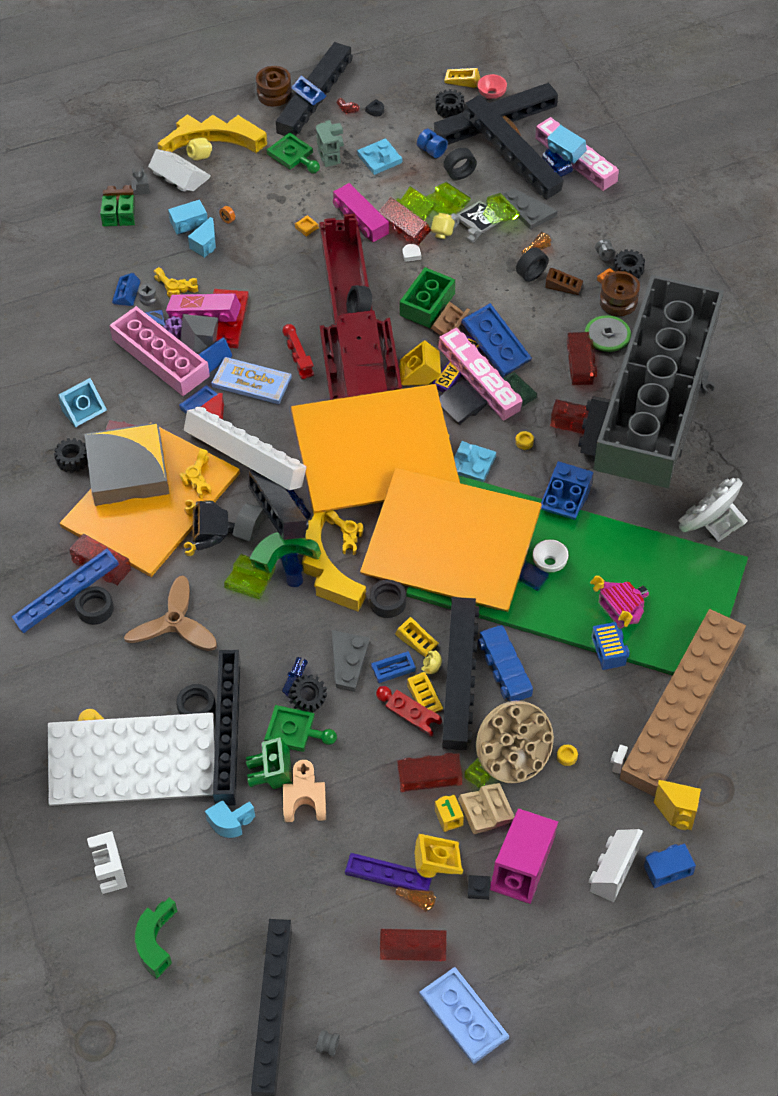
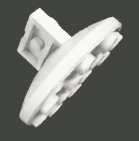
[678,477,748,542]

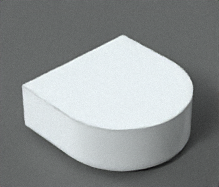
[403,244,421,262]

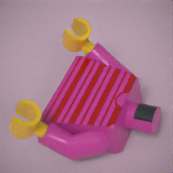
[590,576,649,629]

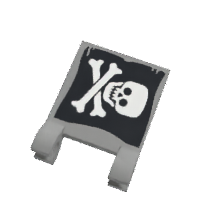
[451,201,504,243]

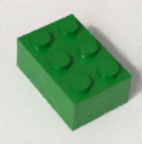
[400,267,456,328]

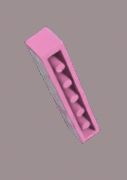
[535,117,619,191]
[438,327,523,421]

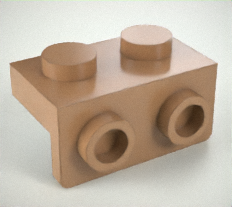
[431,301,470,336]

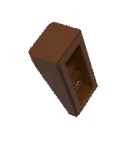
[545,268,583,295]

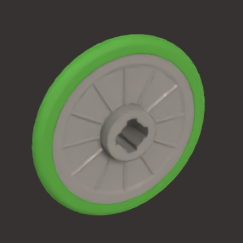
[585,316,631,352]

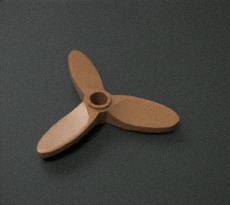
[124,575,217,651]

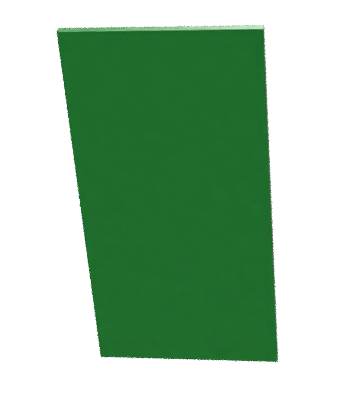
[406,475,748,676]

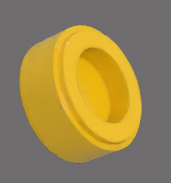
[515,431,534,450]
[557,745,578,766]

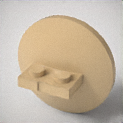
[476,701,554,783]

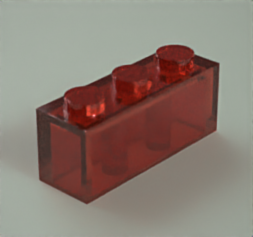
[378,197,431,246]
[567,332,597,385]
[550,399,588,434]
[69,533,132,586]
[397,753,462,792]
[380,929,447,961]

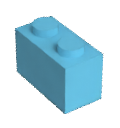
[547,125,587,164]
[168,200,208,235]

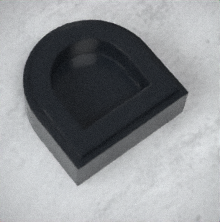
[365,99,385,117]

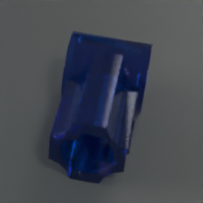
[542,149,573,177]
[280,553,304,587]

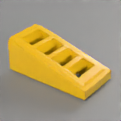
[444,68,480,88]
[395,617,439,657]
[407,672,443,713]

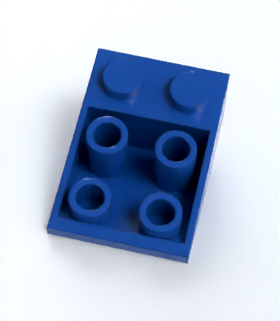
[541,461,594,520]

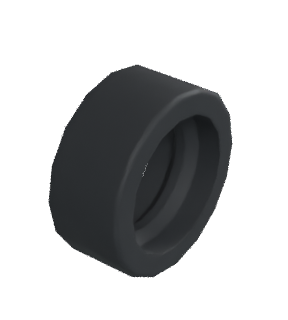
[444,148,477,180]
[516,247,549,282]
[346,285,372,313]
[369,580,406,618]
[75,586,114,625]
[176,684,216,715]

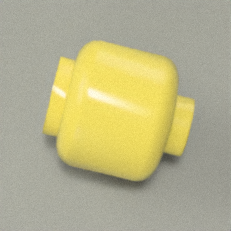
[186,137,212,160]
[431,213,455,239]

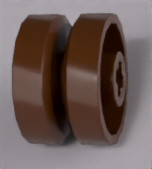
[256,66,292,107]
[600,271,640,316]

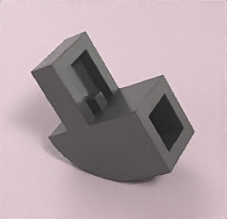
[233,503,268,541]

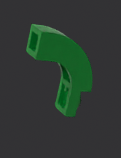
[250,532,321,573]
[135,897,178,979]

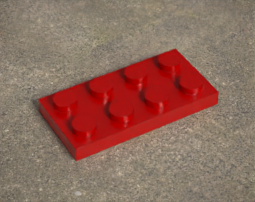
[213,289,249,349]

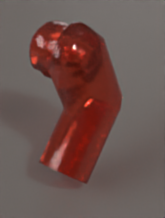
[336,98,359,114]

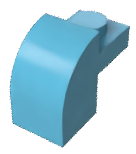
[205,800,255,838]

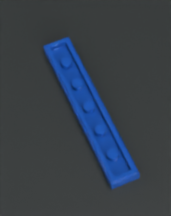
[12,548,119,633]

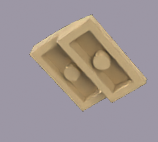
[458,783,515,834]

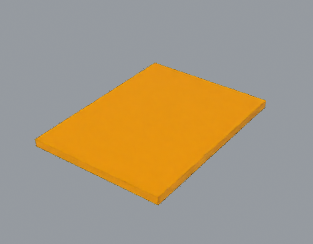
[291,384,460,513]
[60,422,240,577]
[360,468,542,612]

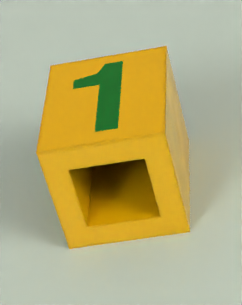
[435,795,464,832]

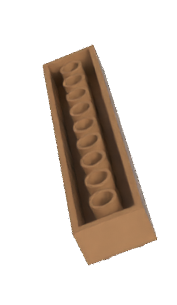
[620,609,746,797]

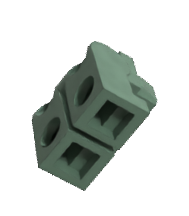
[316,120,344,167]

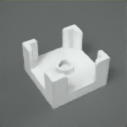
[87,831,127,894]

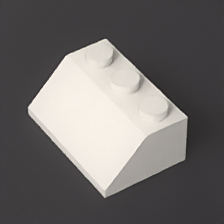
[148,149,211,192]
[589,829,643,902]

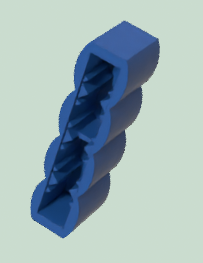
[477,625,533,702]

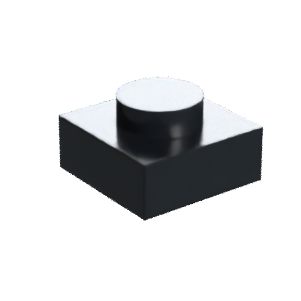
[468,875,490,900]

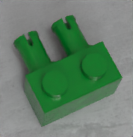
[246,737,293,789]

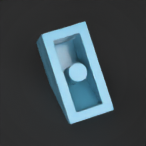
[188,217,216,258]

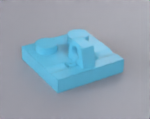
[357,138,402,175]
[454,441,496,482]

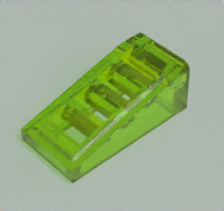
[464,758,492,788]

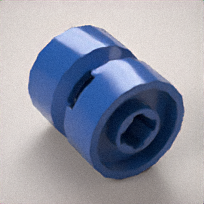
[417,128,448,159]

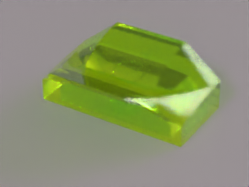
[482,193,520,225]

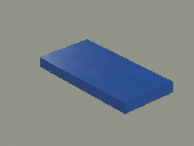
[461,303,532,377]

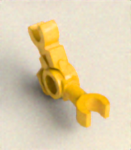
[153,267,198,298]
[180,449,212,498]
[326,510,364,555]

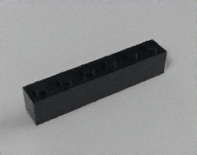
[248,470,309,540]

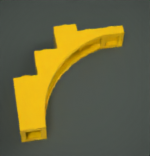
[157,114,267,153]
[299,511,367,611]

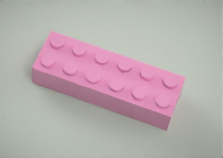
[109,306,210,396]

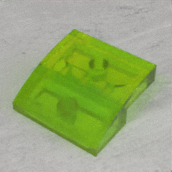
[422,182,471,215]
[388,186,437,229]
[224,554,276,599]

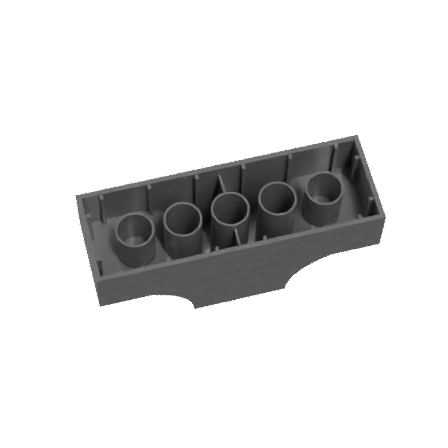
[594,275,724,489]

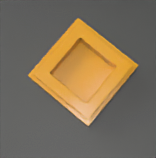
[295,215,319,237]

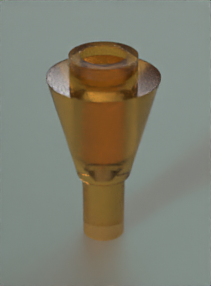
[521,232,551,255]
[396,887,436,912]

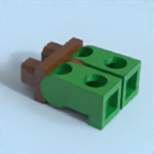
[100,185,135,226]

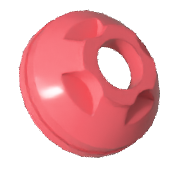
[478,74,507,99]

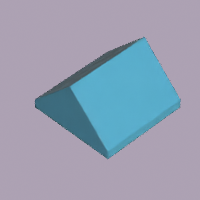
[58,378,107,427]

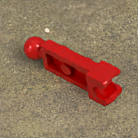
[282,324,314,379]
[376,686,443,737]

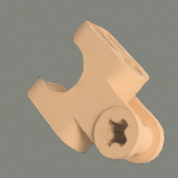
[283,760,326,822]

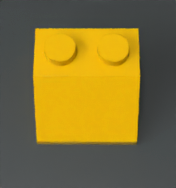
[399,340,441,385]
[654,780,701,830]

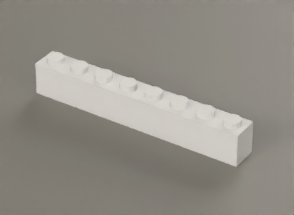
[184,407,307,490]

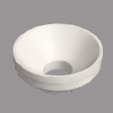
[533,540,568,572]

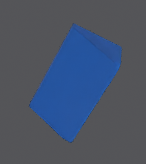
[291,75,326,105]
[112,273,140,306]
[198,338,232,373]

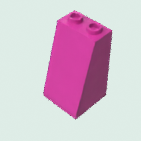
[490,808,558,904]

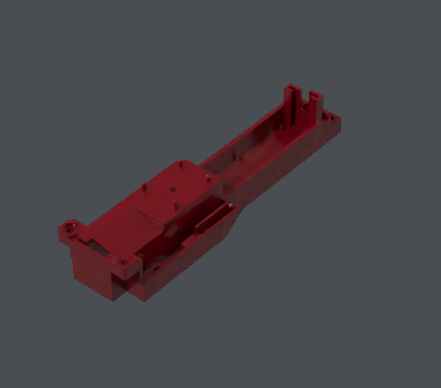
[319,213,402,400]

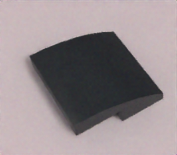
[439,380,488,425]

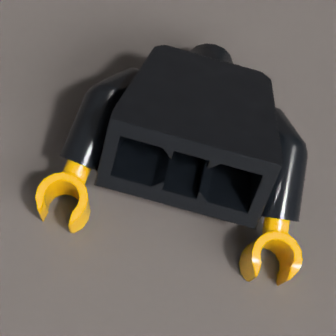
[184,499,235,556]

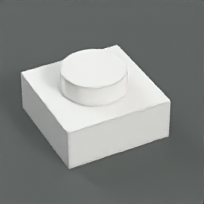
[610,745,628,774]

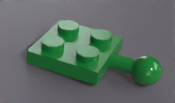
[267,133,320,174]
[264,705,337,752]

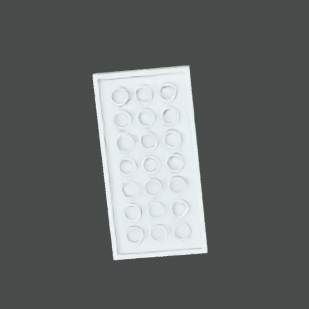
[48,713,215,806]

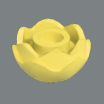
[421,650,442,674]

